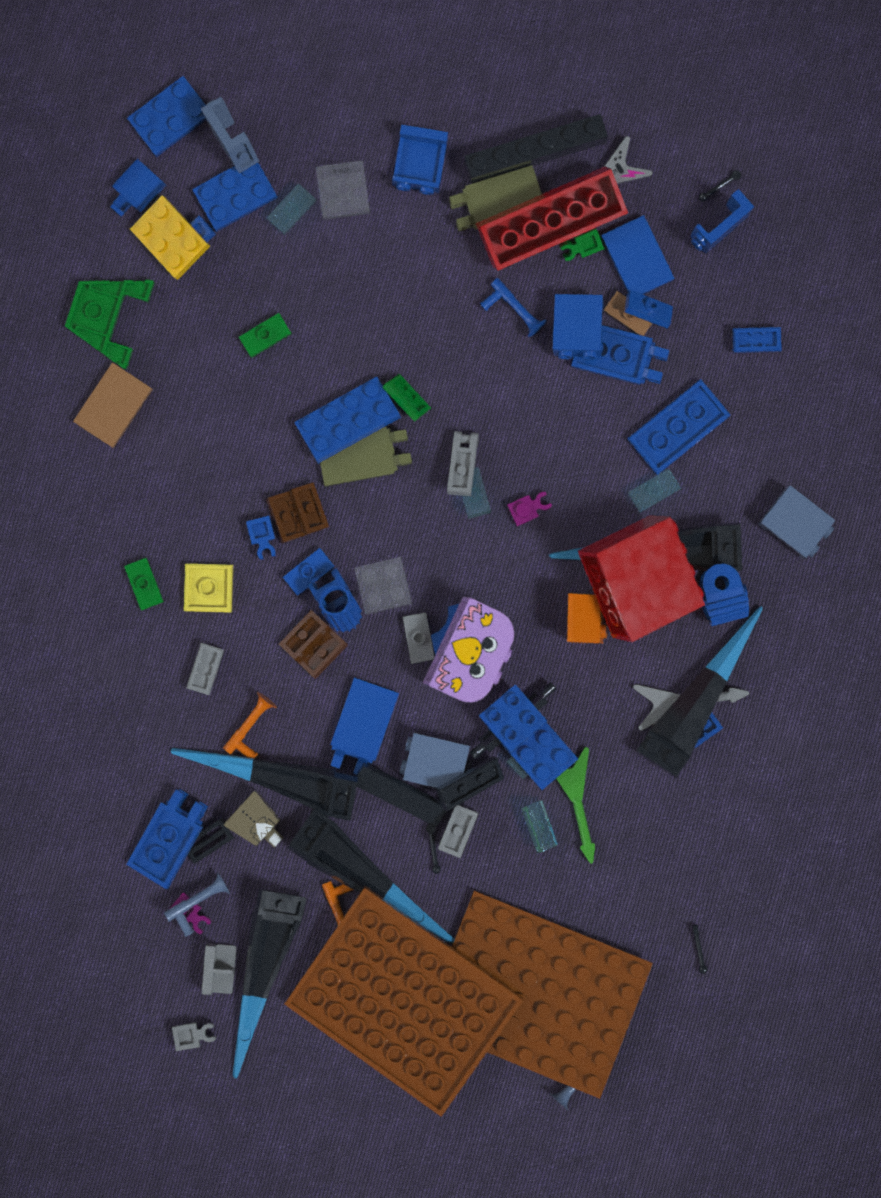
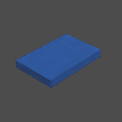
[601,215,675,295]

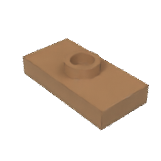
[603,291,652,336]

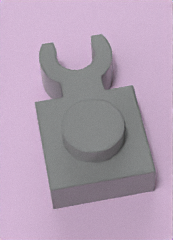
[172,1022,216,1051]

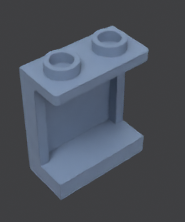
[201,97,259,174]
[758,485,835,559]
[400,733,470,788]

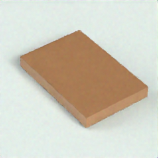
[73,363,153,448]

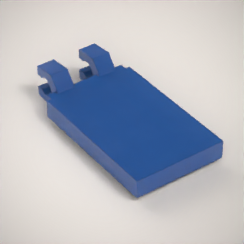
[571,325,669,385]
[330,678,399,775]
[126,789,208,889]

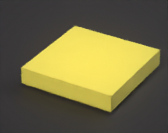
[184,564,233,613]

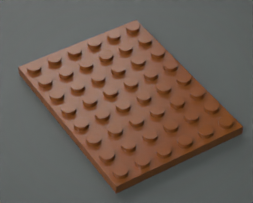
[284,887,524,1117]
[452,890,653,1099]

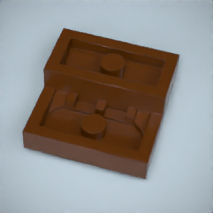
[266,482,329,544]
[279,610,348,679]

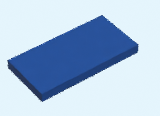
[627,379,731,475]

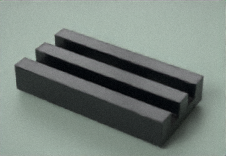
[188,818,235,864]

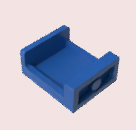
[392,124,448,195]
[690,189,754,254]
[553,294,604,360]

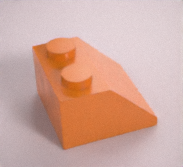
[567,594,608,644]

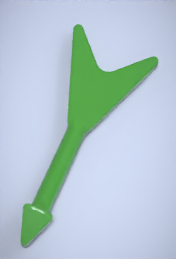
[556,747,595,864]

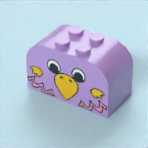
[423,597,514,702]

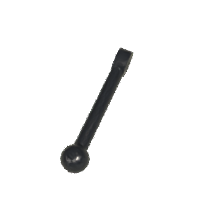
[699,170,741,202]
[426,824,441,874]
[692,924,708,974]

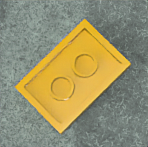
[130,195,210,280]

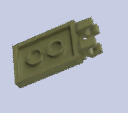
[449,166,541,232]
[320,427,412,487]

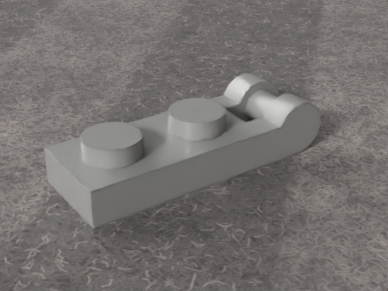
[447,431,479,496]

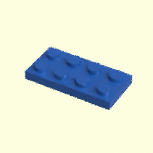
[294,377,401,464]

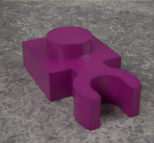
[507,492,552,527]
[168,892,212,934]

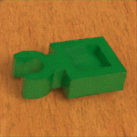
[559,228,604,261]

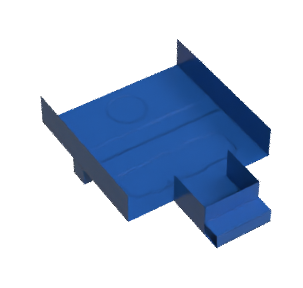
[110,159,166,217]

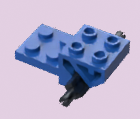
[469,682,578,790]

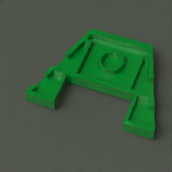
[65,280,155,370]

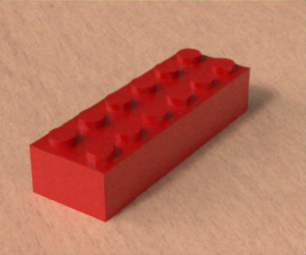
[475,166,628,271]

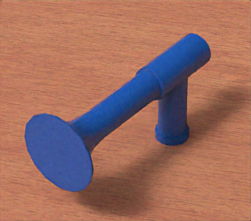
[480,278,547,337]

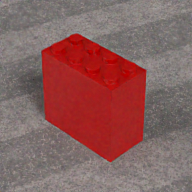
[578,515,705,642]

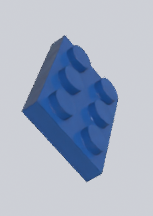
[127,76,206,157]
[192,163,278,232]

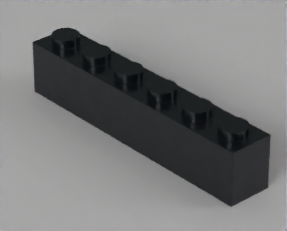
[464,114,608,184]

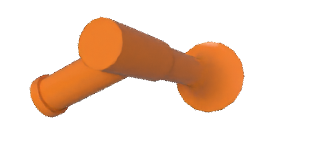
[223,692,277,759]
[322,881,353,925]

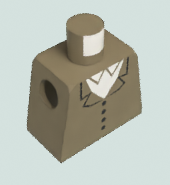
[224,790,284,848]

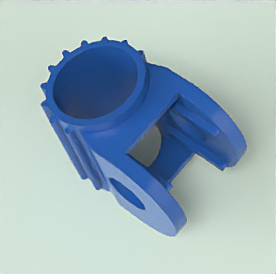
[699,564,749,626]
[308,568,362,633]

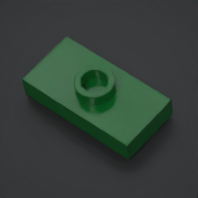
[239,313,292,358]
[383,374,431,422]
[124,558,164,611]

